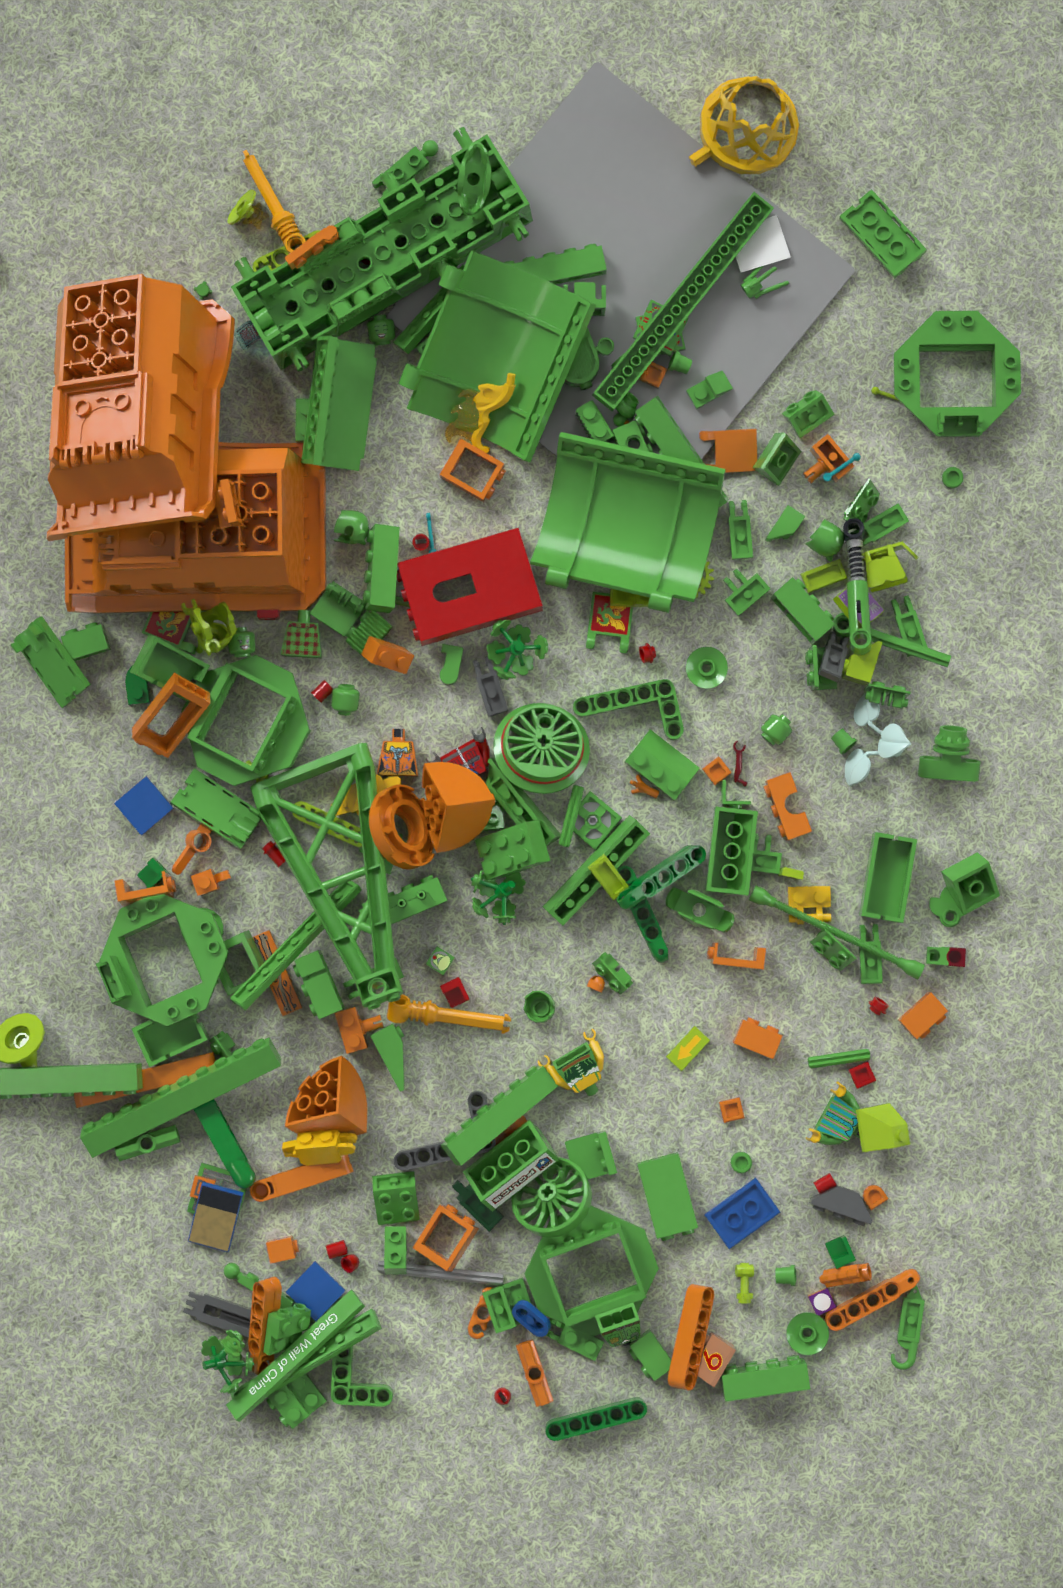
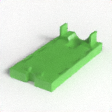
[840,189,927,279]
[11,616,91,708]
[170,768,262,850]

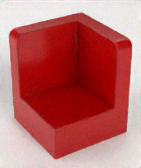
[440,977,470,1008]

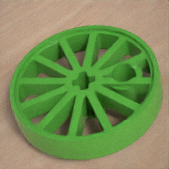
[511,1157,592,1238]

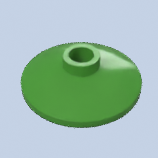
[686,647,728,689]
[786,1312,829,1355]

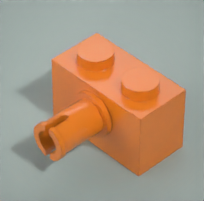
[803,434,855,484]
[335,1007,384,1054]

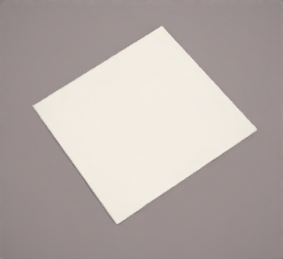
[736,215,791,272]

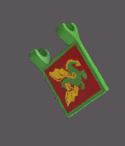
[586,592,633,653]
[142,611,203,654]

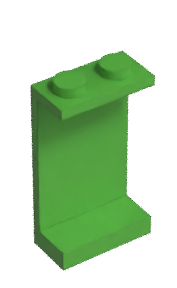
[637,1152,698,1241]

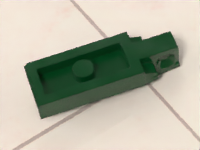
[452,1180,504,1232]

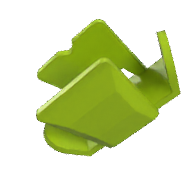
[849,541,919,593]

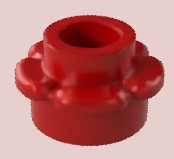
[639,643,656,663]
[869,996,889,1015]

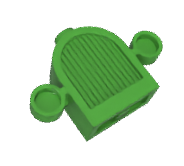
[564,328,614,390]

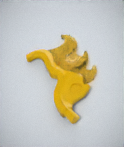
[445,373,516,453]

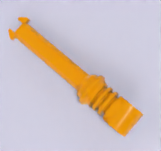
[243,150,306,254]
[386,995,511,1034]

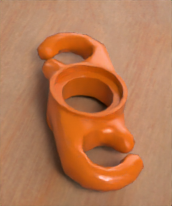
[468,1287,492,1339]

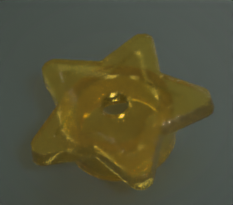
[243,202,269,229]

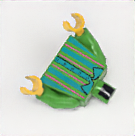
[806,1081,860,1145]

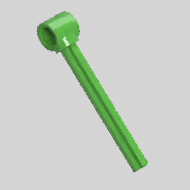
[833,613,951,668]

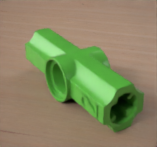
[115,1124,181,1162]

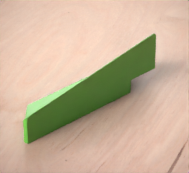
[486,758,561,847]

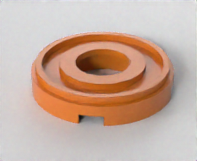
[369,784,435,870]

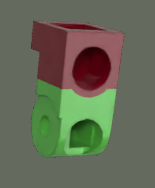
[926,947,966,967]

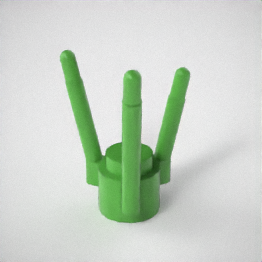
[741,265,789,299]

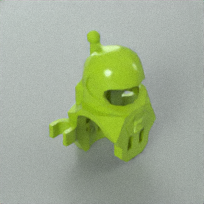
[181,599,237,656]

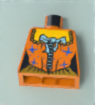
[377,729,418,776]

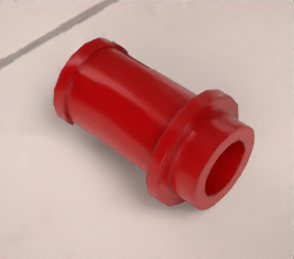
[262,841,286,868]

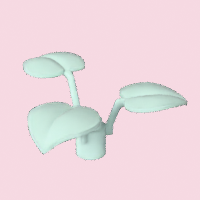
[845,691,911,786]

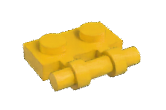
[788,886,831,925]

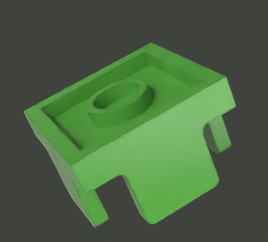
[563,282,606,316]

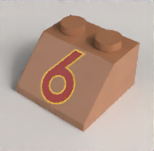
[698,1331,736,1387]

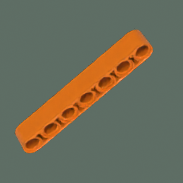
[74,1052,215,1108]

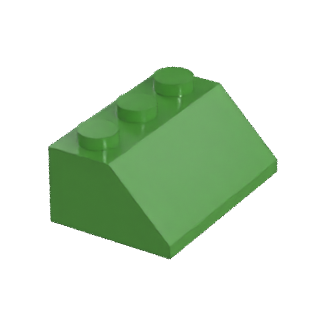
[624,729,700,801]

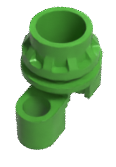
[918,725,981,782]

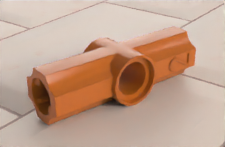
[516,1339,554,1407]

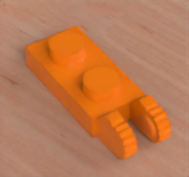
[285,225,339,270]

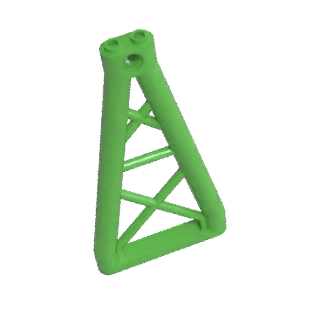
[250,743,403,1010]

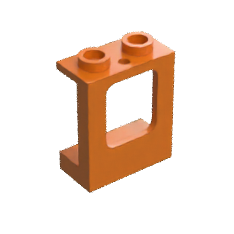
[115,871,177,907]
[707,942,766,969]

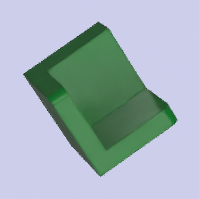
[137,857,169,888]
[825,1235,856,1269]

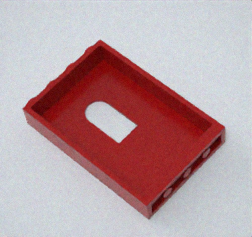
[397,528,543,646]

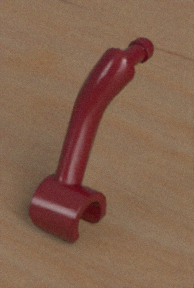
[733,740,748,787]

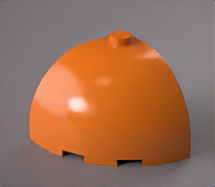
[422,762,495,853]
[285,1056,367,1135]

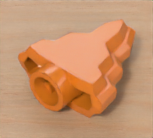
[819,1263,872,1288]

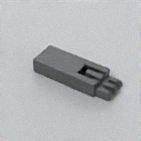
[183,1291,251,1338]

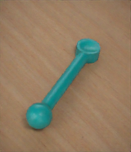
[823,453,861,482]
[426,513,437,553]

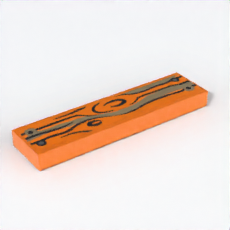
[253,930,303,1016]

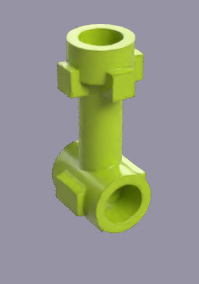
[735,1263,754,1304]

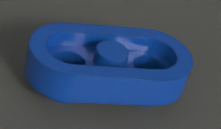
[512,1300,551,1337]

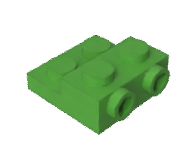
[263,1303,311,1355]
[266,1373,327,1429]

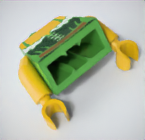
[538,1029,604,1096]

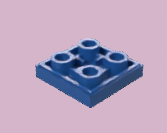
[114,776,174,836]
[286,1261,346,1321]

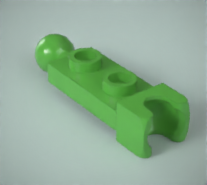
[372,140,439,196]
[223,1263,294,1309]

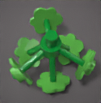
[486,620,548,680]
[471,870,526,925]
[201,1330,254,1394]

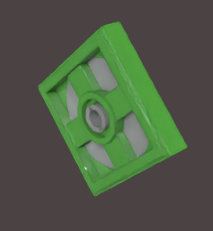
[563,791,622,850]

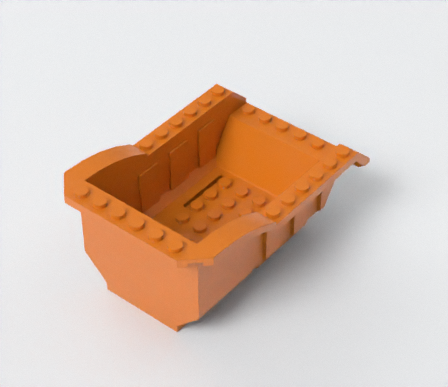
[46,274,235,541]
[65,442,327,614]

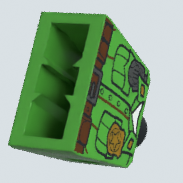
[595,1302,640,1347]

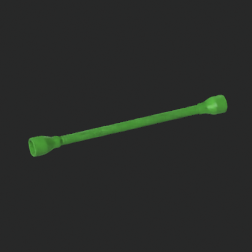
[749,885,925,980]

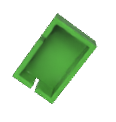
[771,577,835,645]
[130,635,210,703]
[475,820,550,880]
[293,950,345,1019]
[132,1013,210,1067]

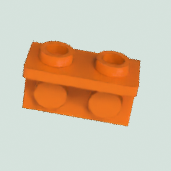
[216,479,243,529]

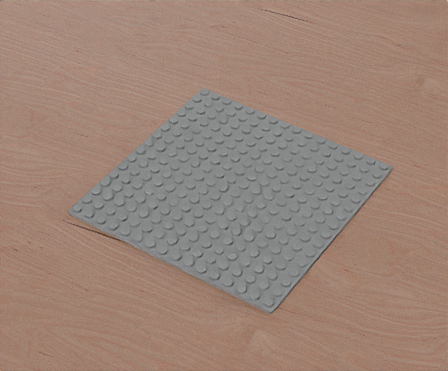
[387,62,855,459]

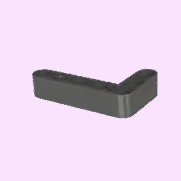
[394,1090,496,1170]

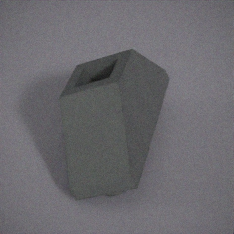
[809,1185,872,1226]

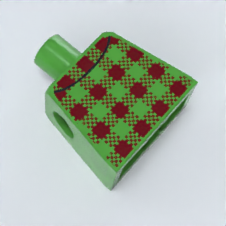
[281,610,322,659]

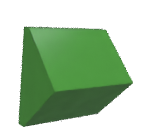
[753,432,802,486]

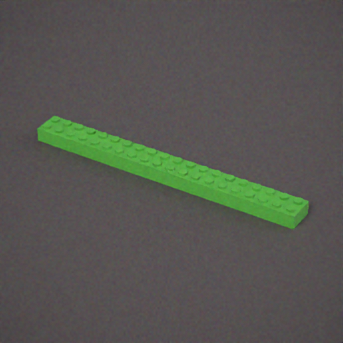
[592,192,774,411]

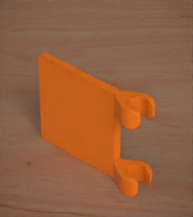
[699,428,757,473]

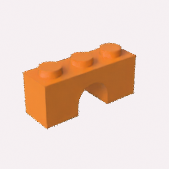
[763,772,812,841]

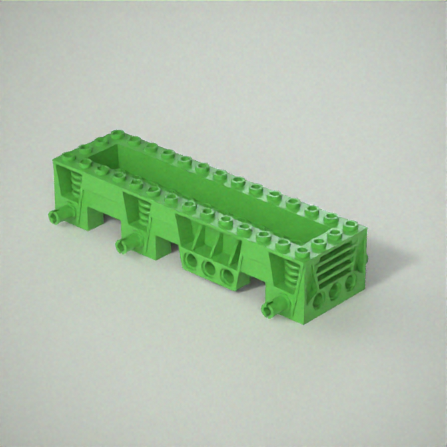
[231,127,533,372]

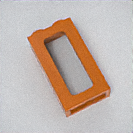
[132,673,210,758]

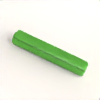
[559,785,584,847]
[808,1049,871,1069]

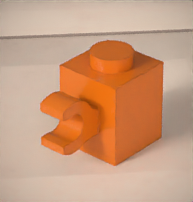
[191,869,231,896]

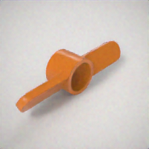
[172,820,213,875]

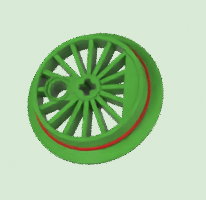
[493,703,590,794]

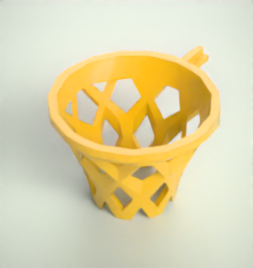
[688,76,799,174]

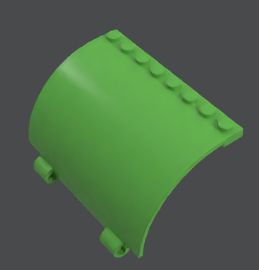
[398,251,596,462]
[530,432,726,613]

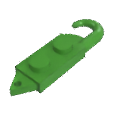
[891,1285,925,1370]

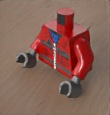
[426,727,490,778]

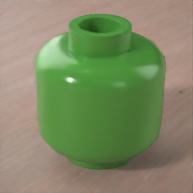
[331,684,360,716]

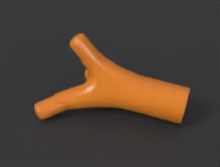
[630,775,660,798]

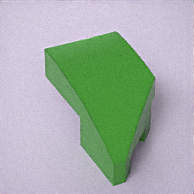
[765,505,805,542]

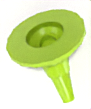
[0,1013,45,1067]

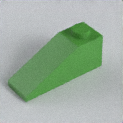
[370,1023,405,1092]

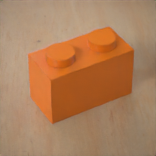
[361,636,415,674]
[898,992,948,1039]
[733,1017,782,1059]

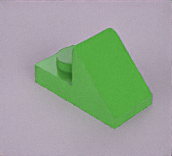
[686,370,733,410]

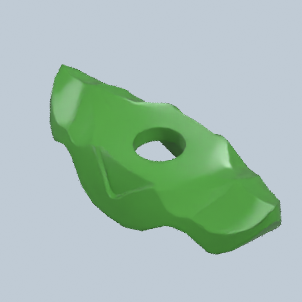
[458,141,491,215]

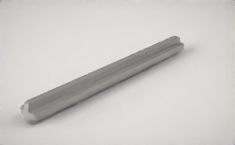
[377,1261,504,1286]

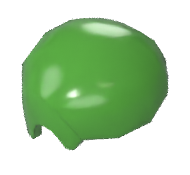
[523,991,556,1023]

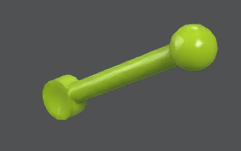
[871,387,899,401]

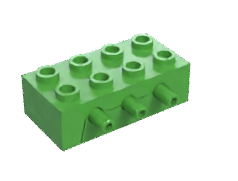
[359,875,448,925]

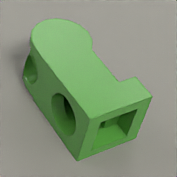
[440,644,464,685]

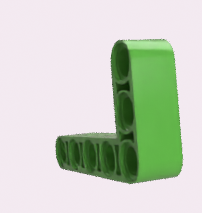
[573,679,684,740]
[331,1299,394,1407]

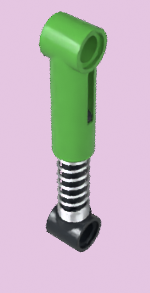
[843,518,872,655]

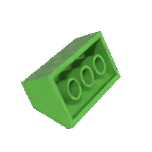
[705,806,758,896]

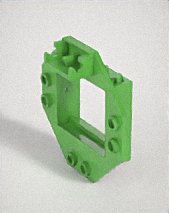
[894,310,1021,437]
[181,655,311,786]
[96,894,229,1026]
[524,1205,659,1336]

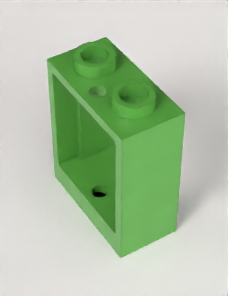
[219,930,264,996]

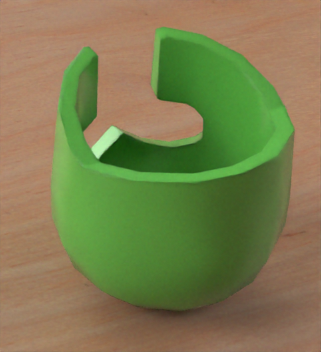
[334,510,369,545]
[805,519,845,562]

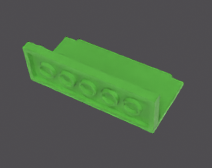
[301,336,377,471]

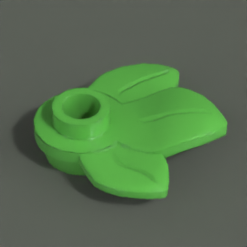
[929,887,966,927]

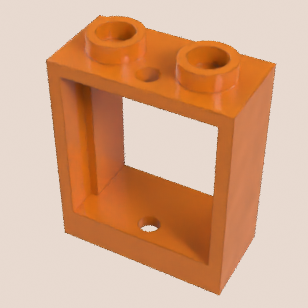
[440,438,506,502]
[413,1204,479,1272]

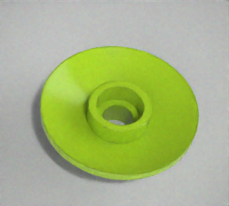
[227,189,256,225]

